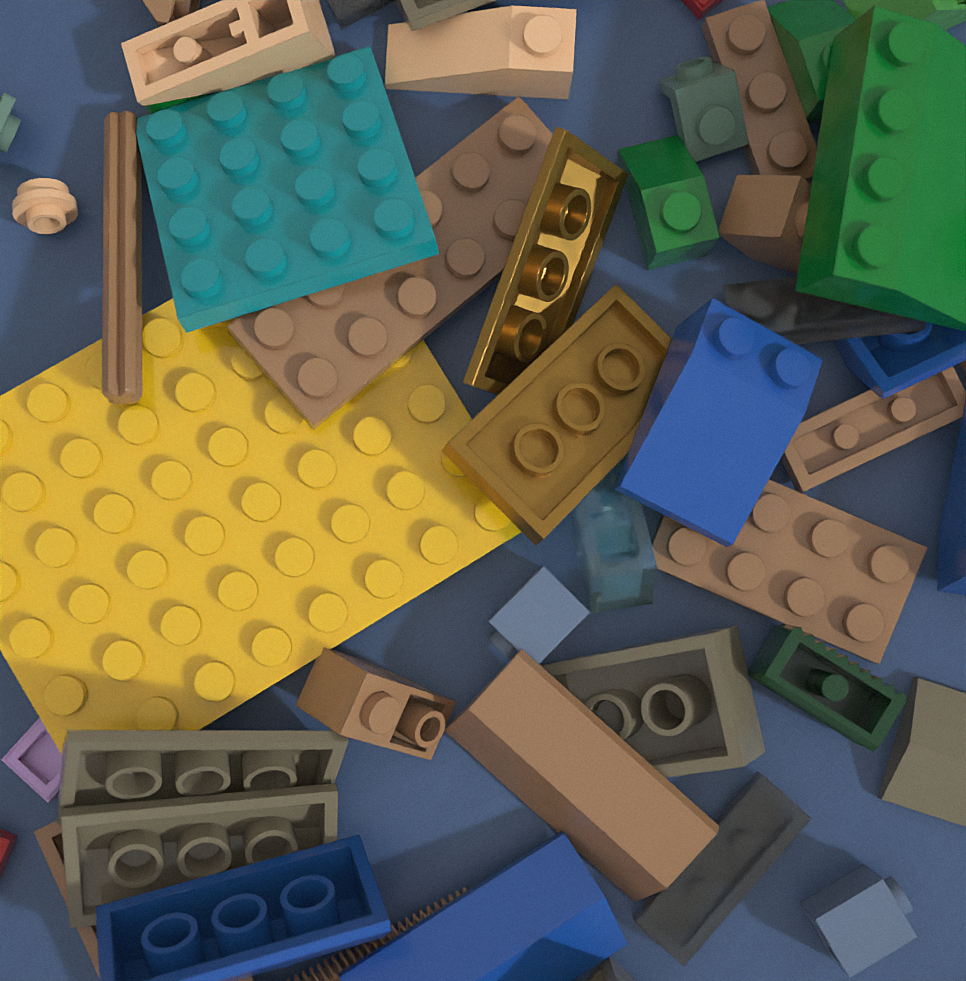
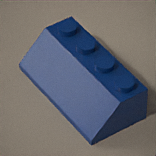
[95,834,391,981]

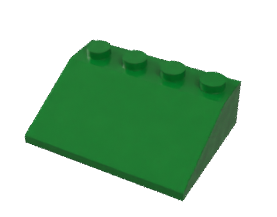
[795,6,966,331]

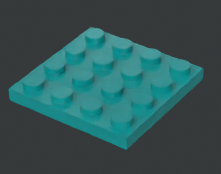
[136,46,439,333]

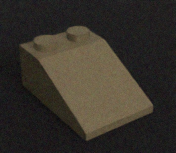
[541,625,766,778]

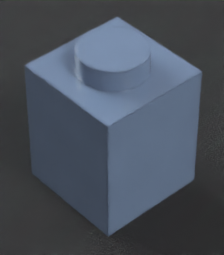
[488,566,590,664]
[800,864,917,978]

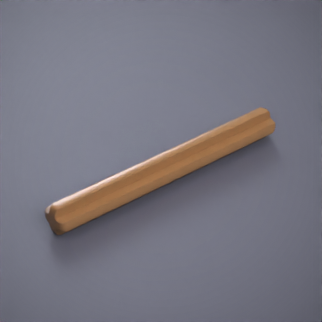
[102,110,142,405]

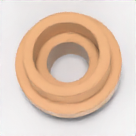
[12,178,78,234]

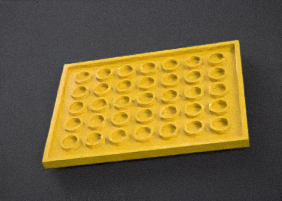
[0,298,522,755]

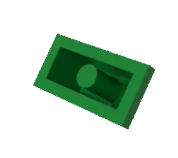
[767,0,857,124]
[617,135,720,270]

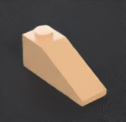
[121,0,336,106]
[384,5,577,100]

